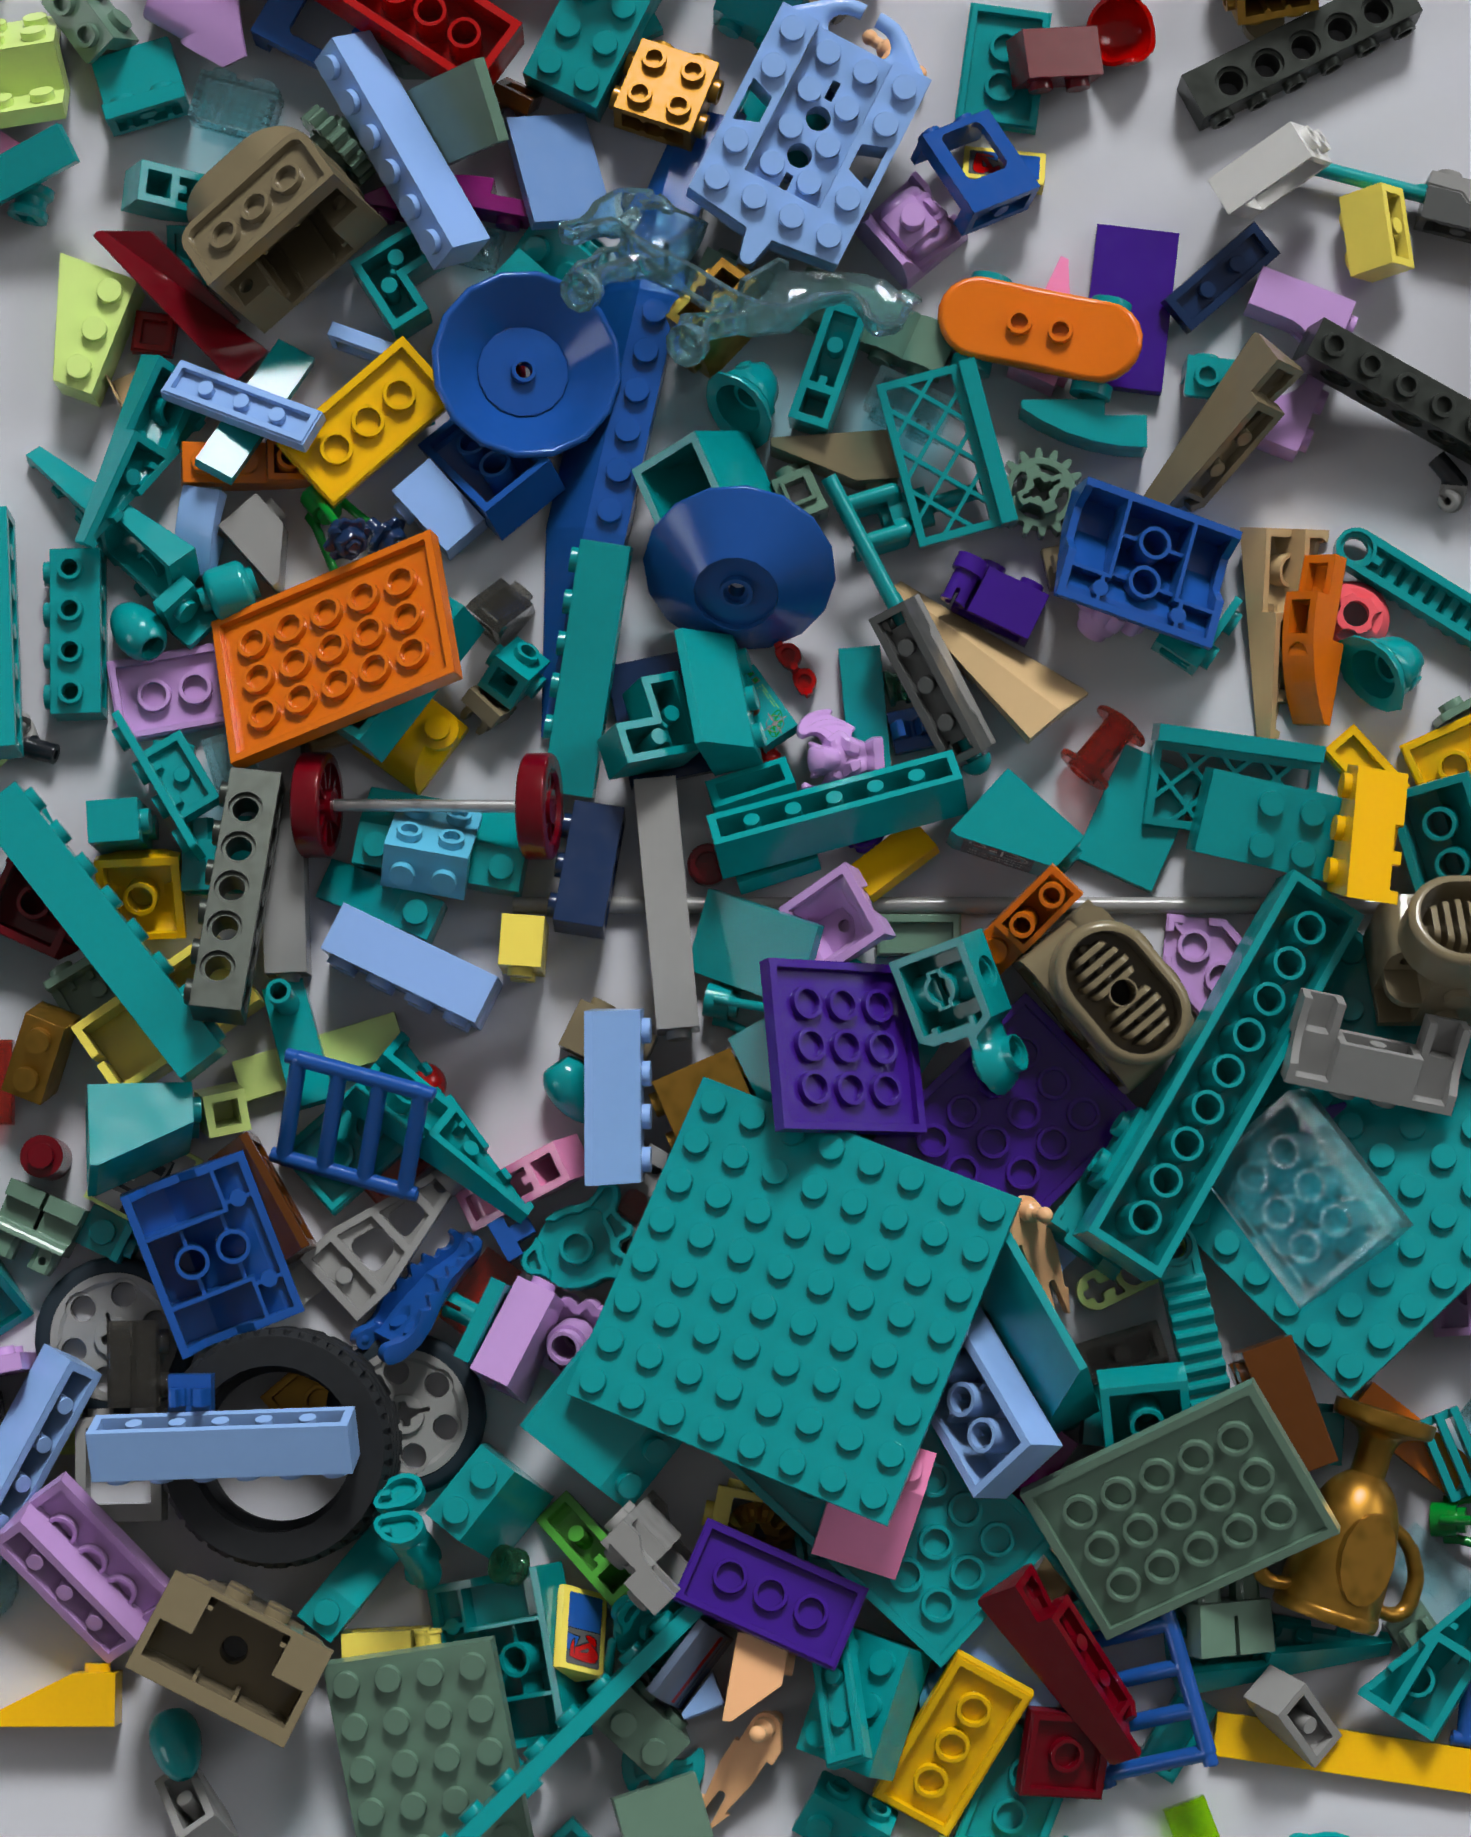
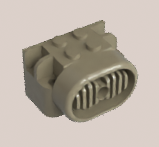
[181,126,388,334]
[1363,875,1471,1026]
[1011,899,1195,1094]
[125,1570,334,1748]

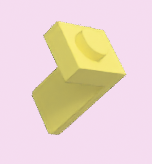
[701,1478,764,1526]

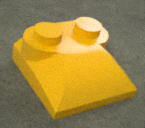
[352,699,469,795]
[94,849,187,940]

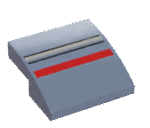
[646,1618,734,1709]

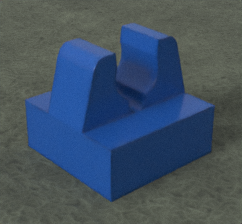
[886,707,935,756]
[487,1216,537,1263]
[168,1373,215,1412]

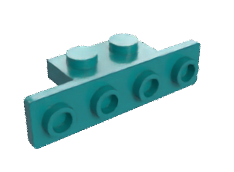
[111,710,219,861]

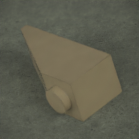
[770,430,899,491]

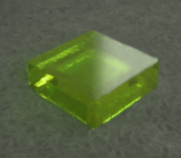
[1162,1794,1220,1837]

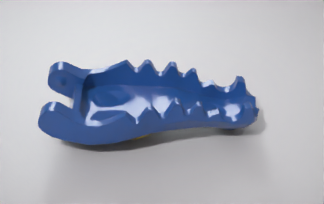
[350,1228,483,1365]

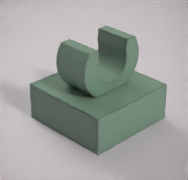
[1382,1600,1437,1654]

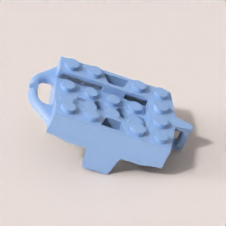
[686,0,932,273]

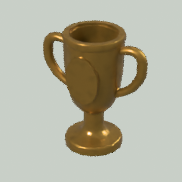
[1253,1395,1437,1635]

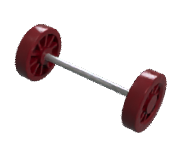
[290,752,563,860]

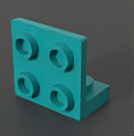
[91,36,192,137]

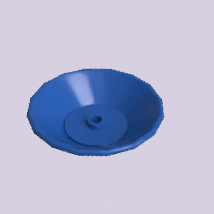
[431,271,622,458]
[643,485,836,649]

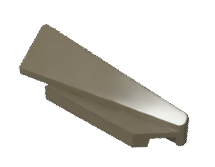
[1144,332,1304,512]

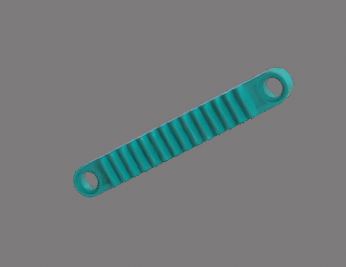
[1333,527,1471,651]
[1158,1229,1230,1407]

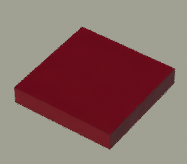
[1015,1706,1107,1800]

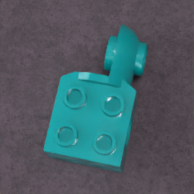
[889,928,1029,1095]

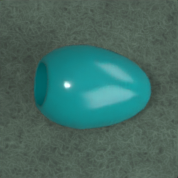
[110,602,168,661]
[543,1055,584,1123]
[149,1708,202,1782]

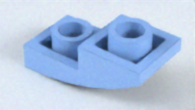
[175,484,227,577]

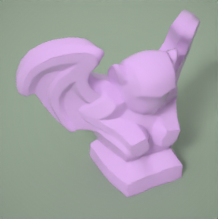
[796,709,885,790]

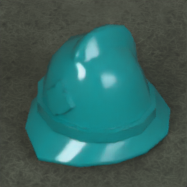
[706,360,779,449]
[1339,635,1424,712]

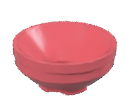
[1333,581,1390,642]

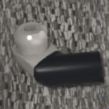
[1428,451,1468,513]
[22,711,60,765]

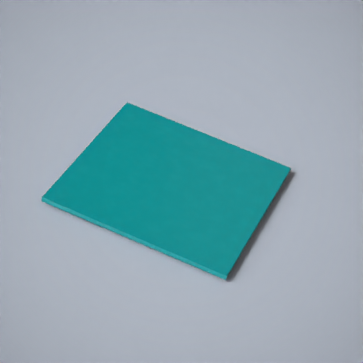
[1189,930,1471,1399]
[566,1076,1022,1527]

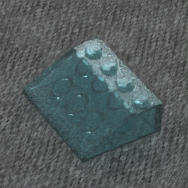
[1211,1088,1413,1308]

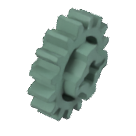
[300,104,376,187]
[1005,448,1082,540]

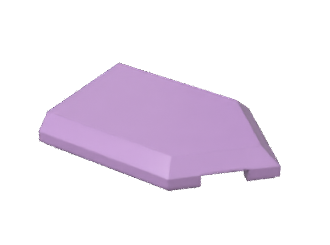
[1163,914,1242,1016]

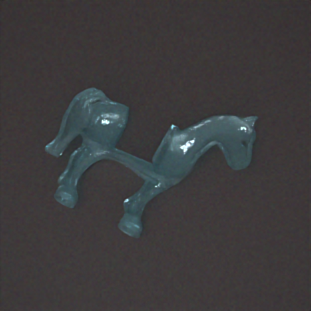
[558,187,922,368]

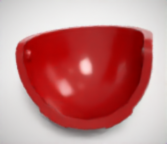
[1086,0,1156,67]

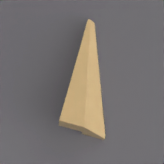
[1240,527,1329,739]
[894,581,1089,744]

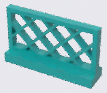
[875,356,1018,549]
[1142,723,1326,830]

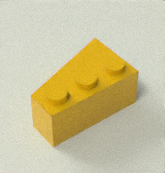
[1323,764,1409,905]

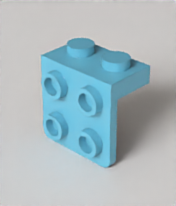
[380,798,482,900]

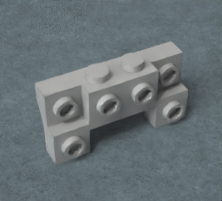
[1280,987,1471,1116]
[600,1490,692,1616]

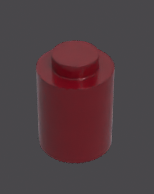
[20,1135,72,1181]

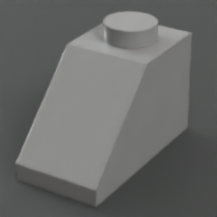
[218,493,289,594]
[1243,1664,1342,1768]
[154,1768,239,1837]

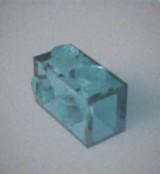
[863,365,957,446]

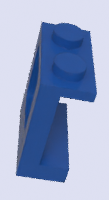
[250,0,362,71]
[910,109,1041,236]

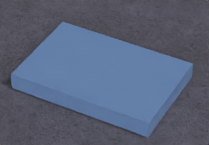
[504,113,613,230]

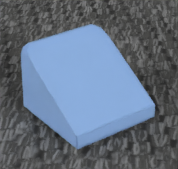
[681,1670,725,1720]

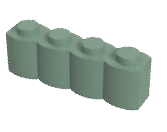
[787,266,953,384]

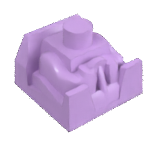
[854,171,968,291]
[778,862,896,962]

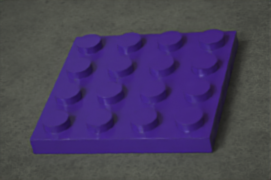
[759,958,927,1136]

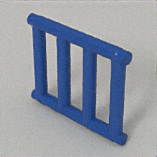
[269,1048,437,1202]
[1092,1609,1219,1790]

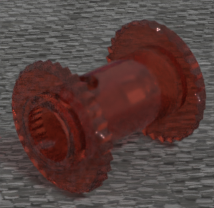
[1061,705,1145,790]

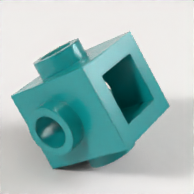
[478,636,551,710]

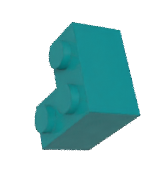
[350,226,446,341]
[597,671,700,780]

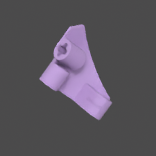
[143,0,247,68]

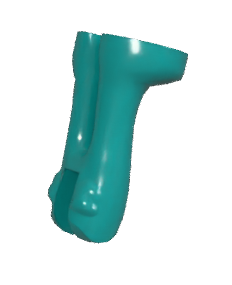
[373,1473,442,1590]

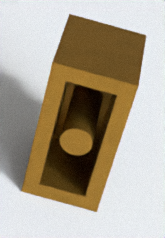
[1,1001,81,1105]

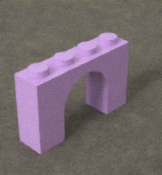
[1243,266,1358,462]

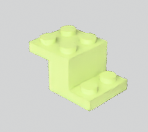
[0,12,70,129]

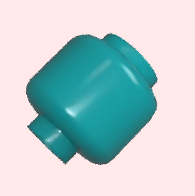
[196,561,262,620]

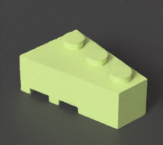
[53,253,145,407]

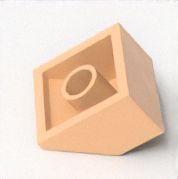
[722,1630,796,1722]

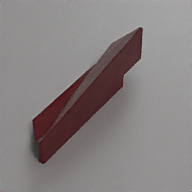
[93,230,269,381]
[978,1563,1141,1765]

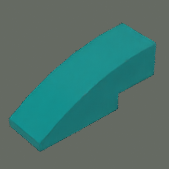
[1018,399,1148,458]

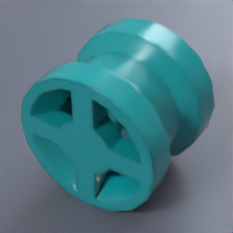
[7,184,55,227]

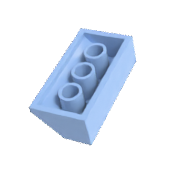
[584,1008,652,1186]

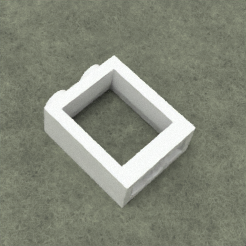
[1207,121,1333,220]

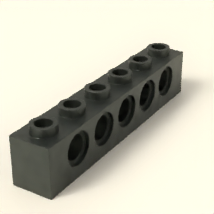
[1177,0,1423,131]
[1292,317,1471,465]
[183,767,286,1026]

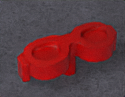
[774,640,817,698]

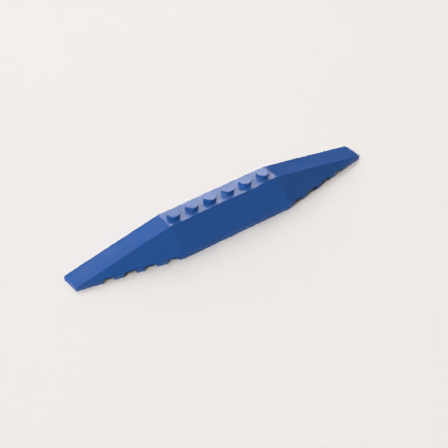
[541,112,724,740]

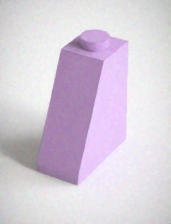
[470,1276,564,1404]

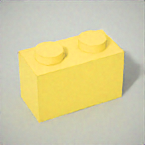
[1339,182,1415,283]
[498,913,549,983]

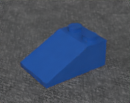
[418,419,566,541]

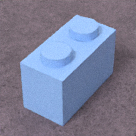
[392,458,487,560]

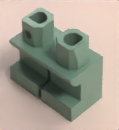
[0,1178,90,1276]
[1181,1574,1275,1659]

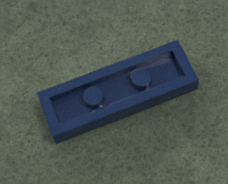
[1160,221,1280,334]

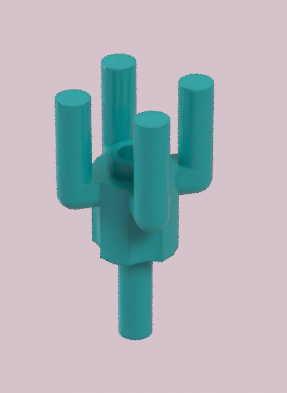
[848,483,978,562]

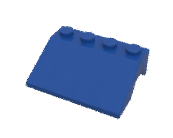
[1053,476,1243,650]
[120,1150,305,1360]

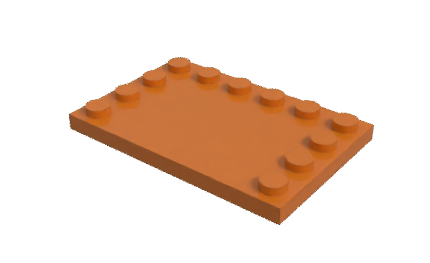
[211,529,463,768]

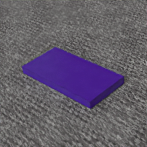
[1088,224,1179,396]
[672,1518,869,1672]

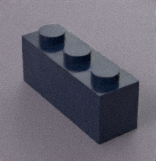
[547,800,626,940]

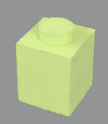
[193,1082,252,1139]

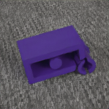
[940,551,1049,648]

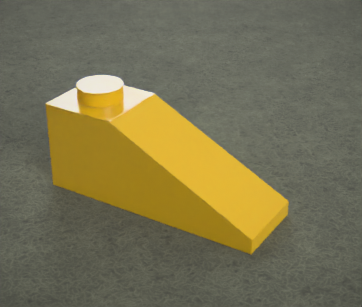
[0,1662,123,1727]

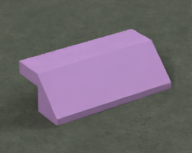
[0,1471,170,1664]

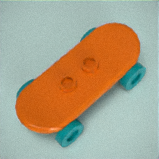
[938,270,1143,404]

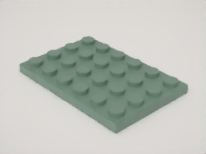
[1020,1377,1341,1640]
[323,1635,534,1837]

